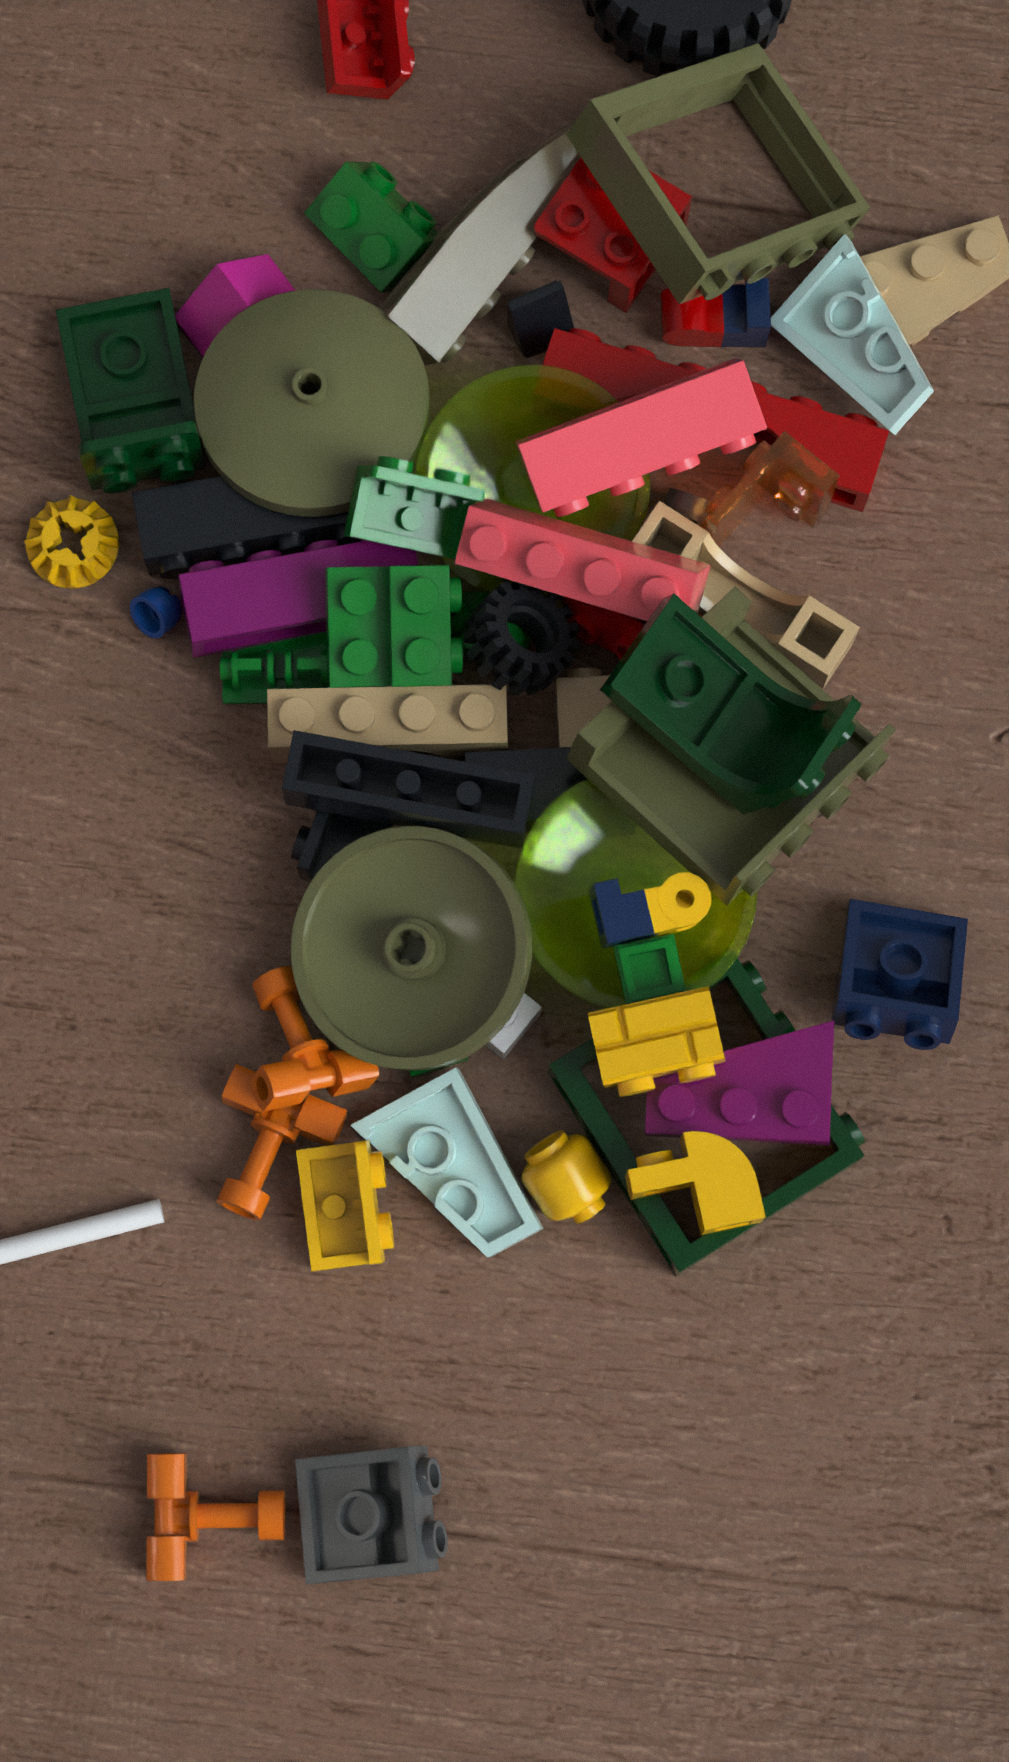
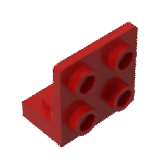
[534,157,692,313]

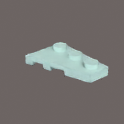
[770,234,934,435]

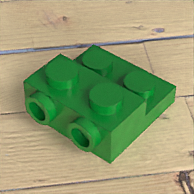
[324,565,463,688]

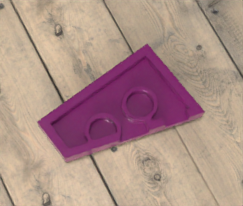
[645,1020,834,1145]

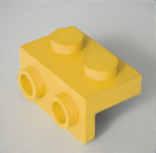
[296,1140,394,1272]

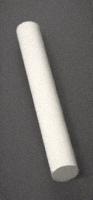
[0,1199,165,1265]

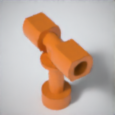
[251,966,379,1112]
[216,1064,347,1221]
[146,1453,286,1581]

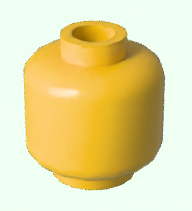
[522,1130,612,1224]

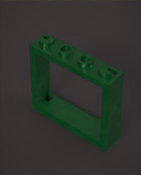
[548,952,865,1277]

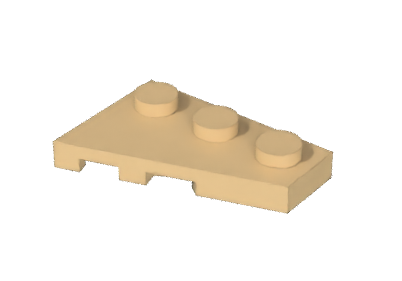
[860,215,1009,346]

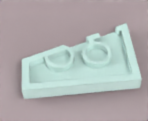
[351,1067,544,1257]

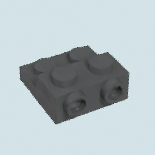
[295,1446,448,1585]

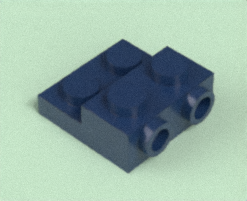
[831,899,968,1050]

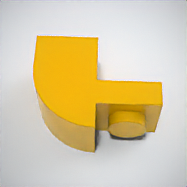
[625,1131,766,1235]

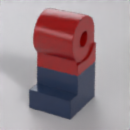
[660,278,771,348]

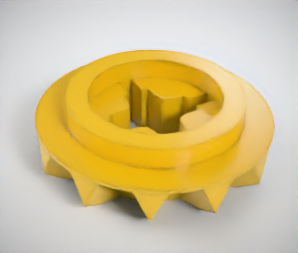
[24,495,119,589]

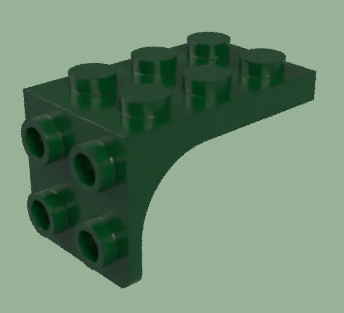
[56,288,206,494]
[600,594,861,815]

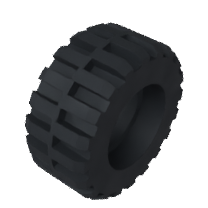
[582,0,791,77]

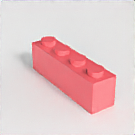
[514,358,767,517]
[455,499,711,621]

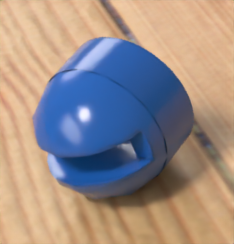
[130,586,182,638]

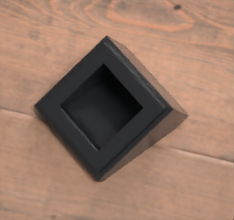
[507,280,574,358]

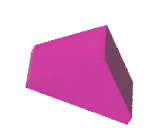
[175,254,295,359]

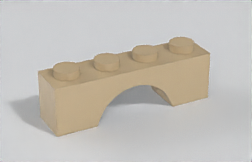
[632,501,860,689]
[267,685,508,763]

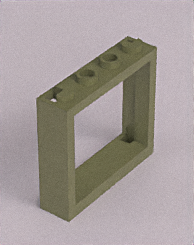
[566,43,871,304]

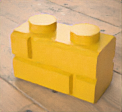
[588,986,725,1097]

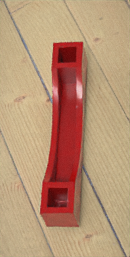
[532,328,889,512]

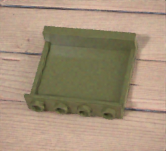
[566,586,896,906]

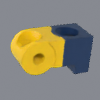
[588,872,711,949]

